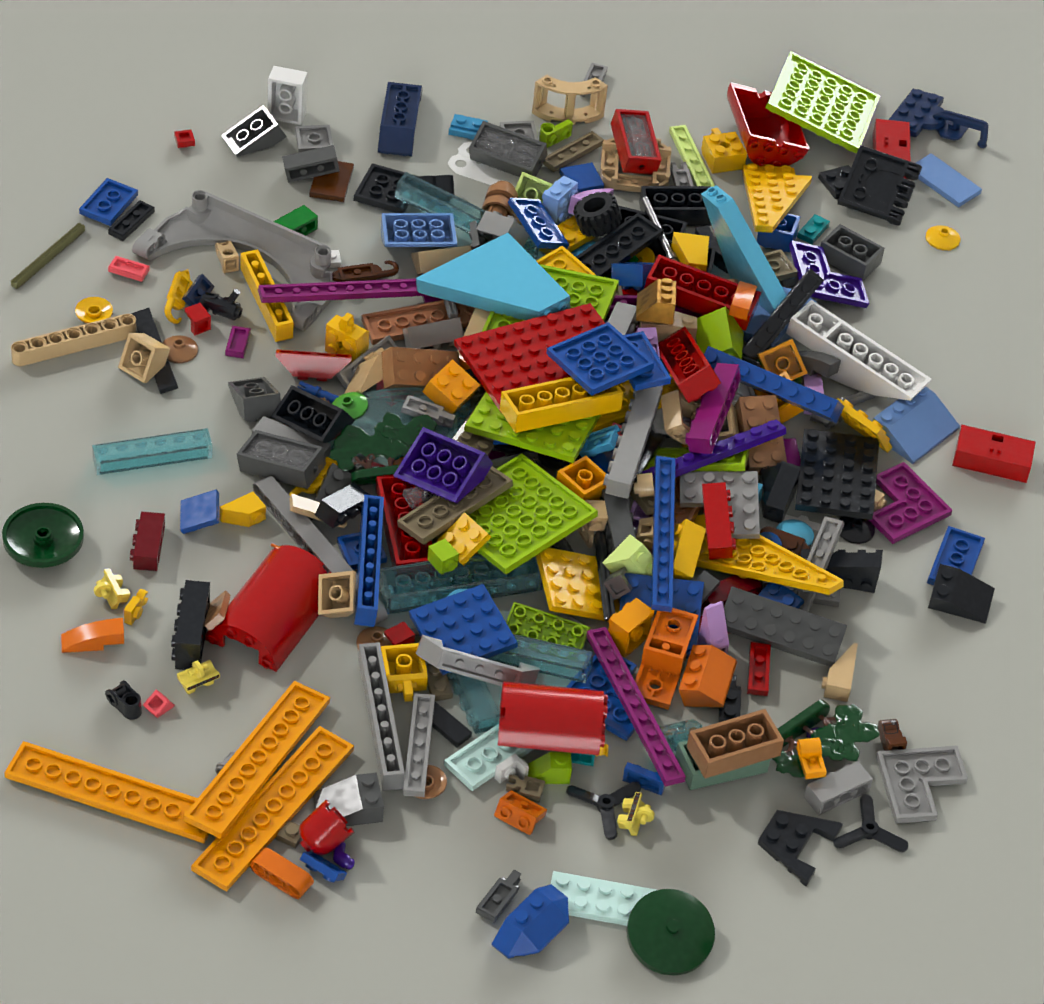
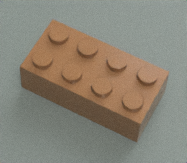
[381,347,460,392]
[734,395,787,475]
[687,709,784,779]

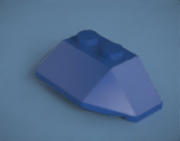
[492,884,569,959]

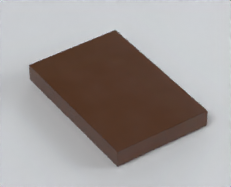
[309,161,354,202]

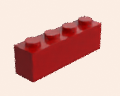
[702,482,736,560]

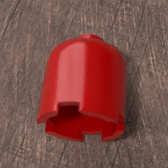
[299,800,355,855]

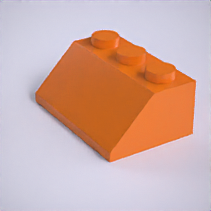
[679,645,737,707]

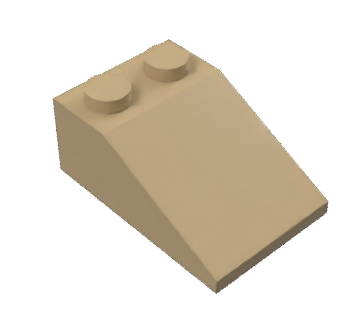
[344,347,391,394]

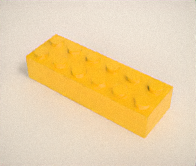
[500,377,623,433]

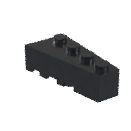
[800,549,883,593]

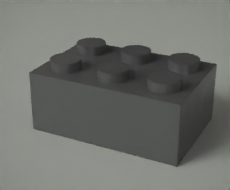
[820,224,885,281]

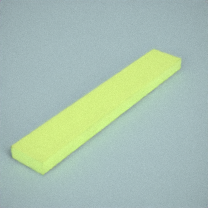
[669,125,715,187]

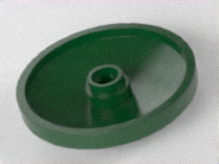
[2,503,84,568]
[626,889,715,976]

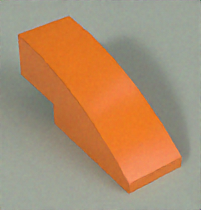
[729,281,757,320]
[61,618,124,653]

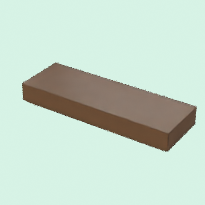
[204,590,231,630]

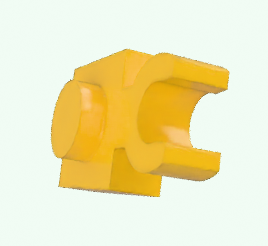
[124,589,148,625]

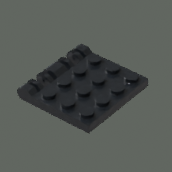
[838,145,922,226]

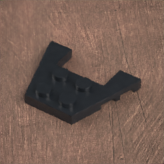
[758,810,843,886]

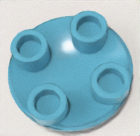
[776,519,814,546]

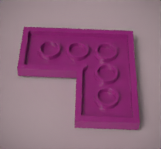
[869,462,953,544]

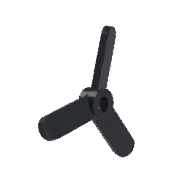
[566,781,641,840]
[833,794,908,852]

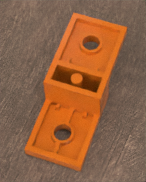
[635,608,698,710]

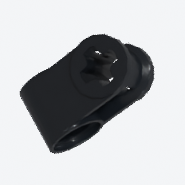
[105,680,142,720]

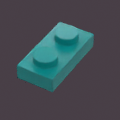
[797,214,830,245]

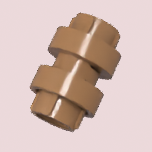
[481,181,518,217]

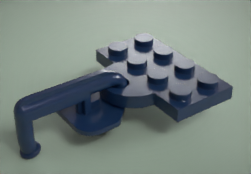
[889,88,989,148]

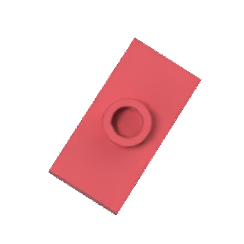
[108,256,150,282]

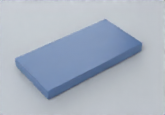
[916,153,982,208]

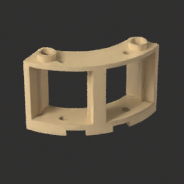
[532,75,608,125]
[661,390,739,446]

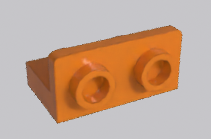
[494,790,547,835]

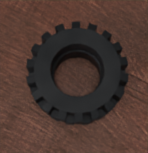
[573,192,622,237]

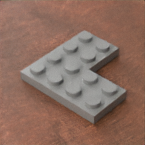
[680,471,760,539]
[876,746,968,824]

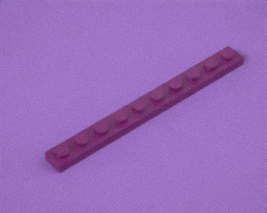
[258,279,428,303]
[586,627,686,787]

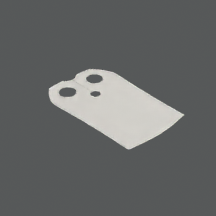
[448,142,520,188]

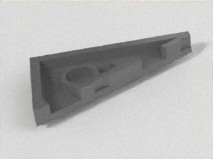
[308,463,362,521]

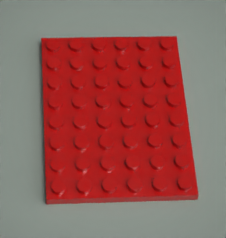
[454,303,605,413]

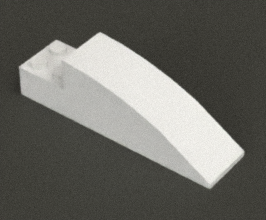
[786,300,932,401]

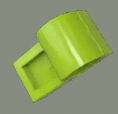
[539,119,573,148]

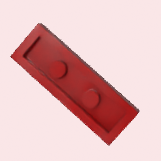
[747,642,771,696]

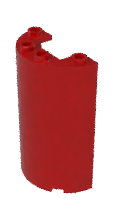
[205,545,331,672]

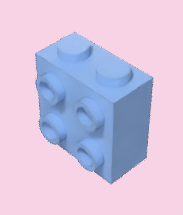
[542,176,578,225]

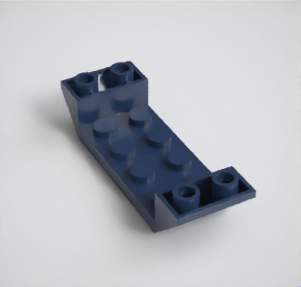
[377,82,423,157]

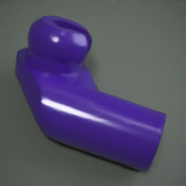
[333,842,355,870]

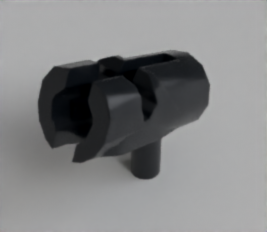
[200,289,243,321]

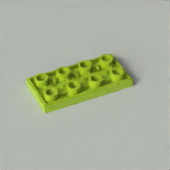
[506,602,590,665]

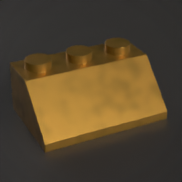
[636,278,676,325]

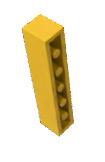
[240,249,294,342]

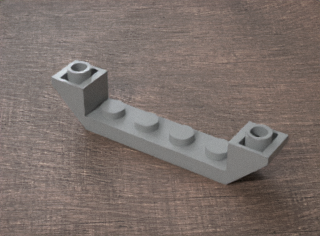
[416,635,540,686]

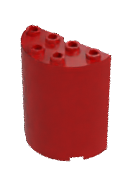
[727,83,810,167]
[497,681,608,755]

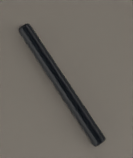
[594,531,615,621]

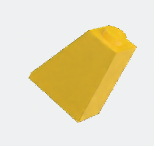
[671,232,709,272]

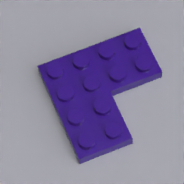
[789,241,870,308]

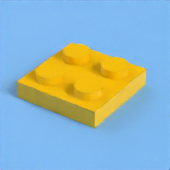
[437,512,491,566]

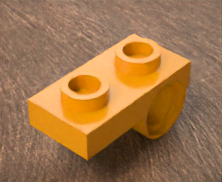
[796,737,827,779]

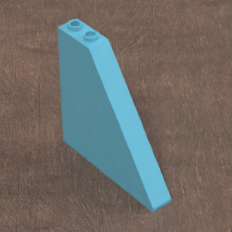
[701,185,787,314]
[416,233,570,320]

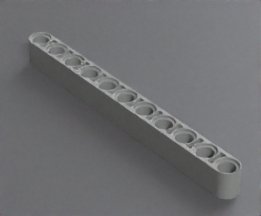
[253,476,388,627]

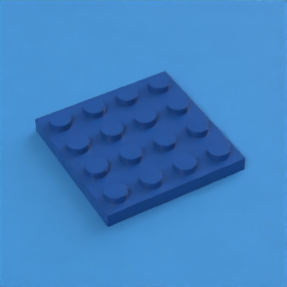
[546,322,654,396]
[409,584,518,675]

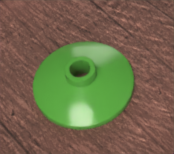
[332,392,368,420]

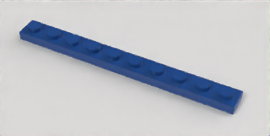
[651,456,675,612]

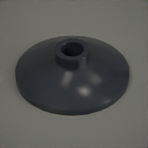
[839,516,875,544]

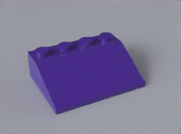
[393,427,493,504]

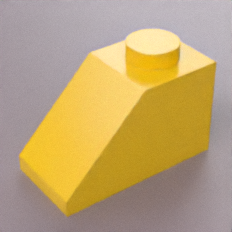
[219,492,266,527]

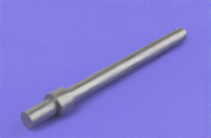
[641,197,678,261]

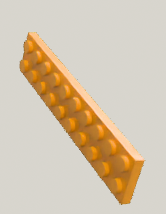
[184,681,330,839]
[191,726,354,892]
[4,741,209,843]

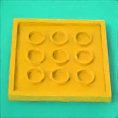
[536,547,620,622]

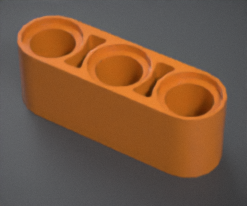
[250,848,314,899]

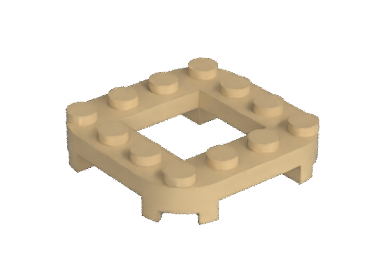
[600,138,671,192]

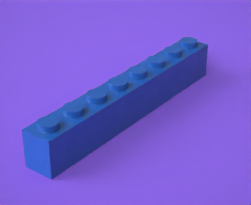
[704,346,844,423]
[354,494,384,627]

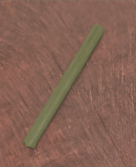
[10,223,85,289]

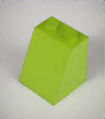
[696,306,744,360]

